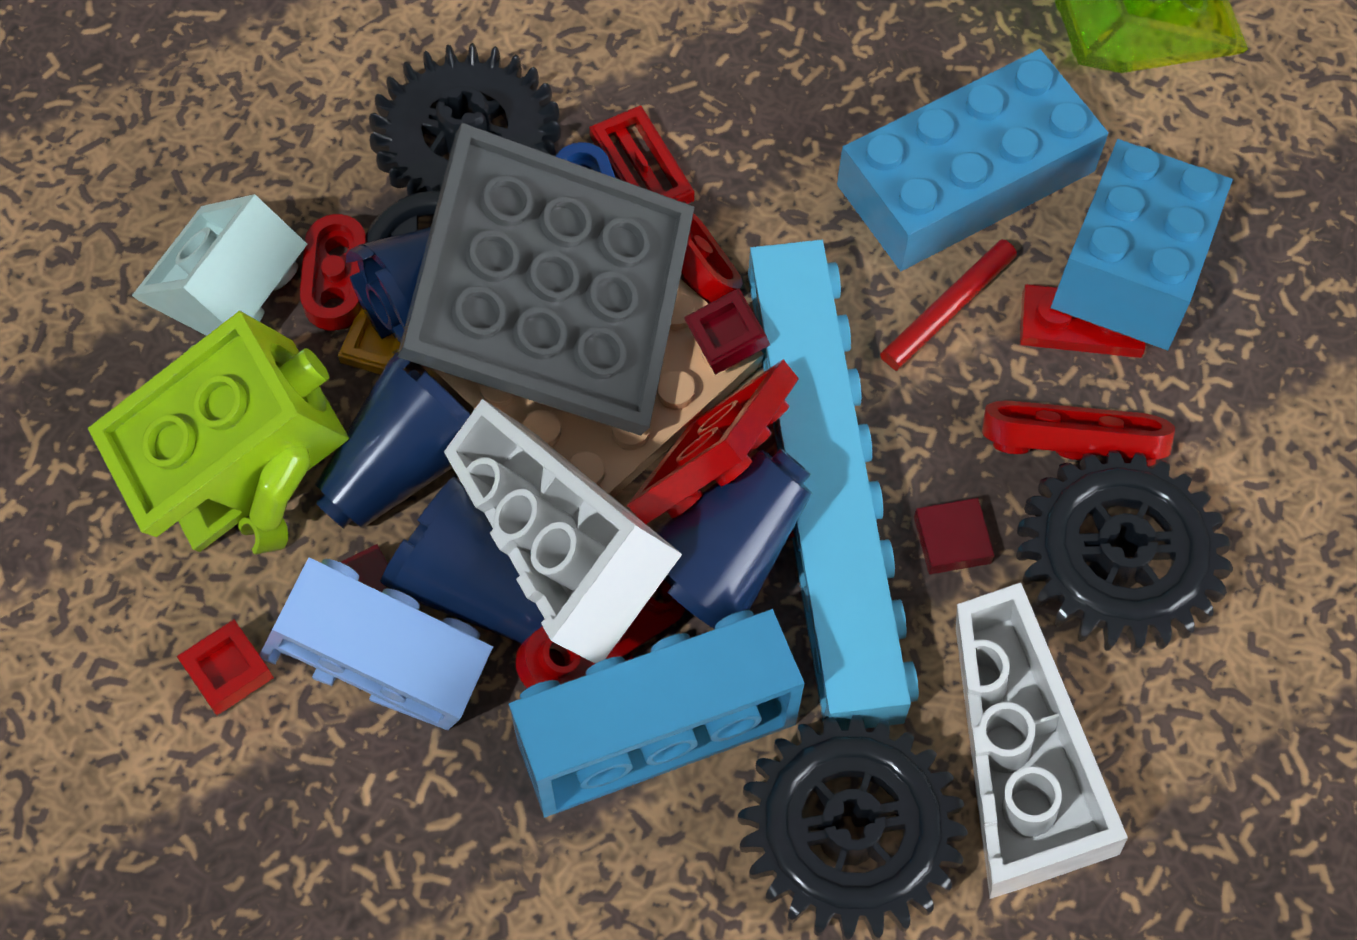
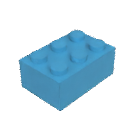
[1051,139,1233,351]

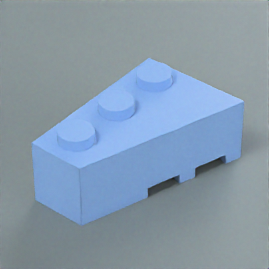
[259,557,493,730]

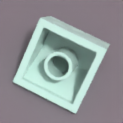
[132,194,307,336]

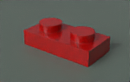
[1020,284,1145,358]

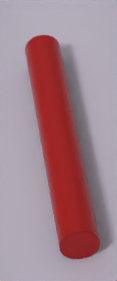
[880,239,1017,371]

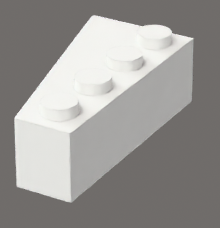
[444,399,682,664]
[956,583,1128,899]

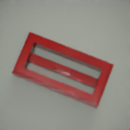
[589,105,695,204]

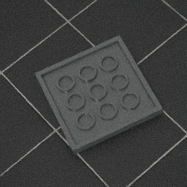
[397,123,694,436]

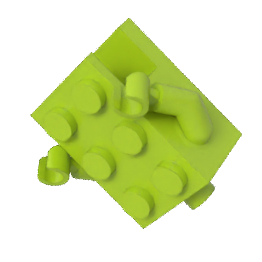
[88,310,350,555]

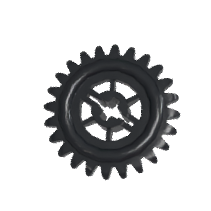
[369,43,561,195]
[1016,450,1233,654]
[737,715,968,940]

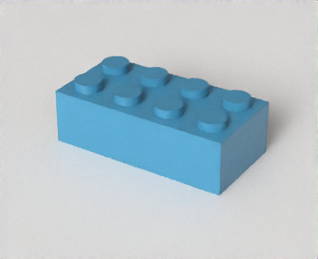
[837,49,1109,271]
[509,609,804,818]

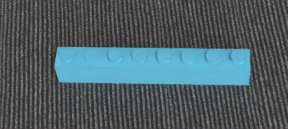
[748,240,919,730]

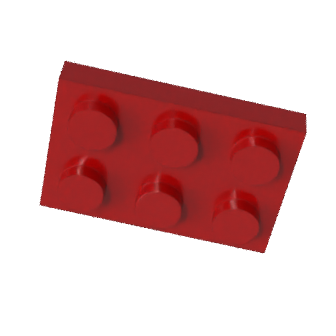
[627,359,799,524]

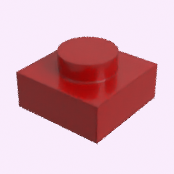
[177,619,274,716]

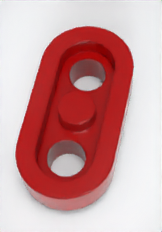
[681,213,743,304]
[300,214,366,331]

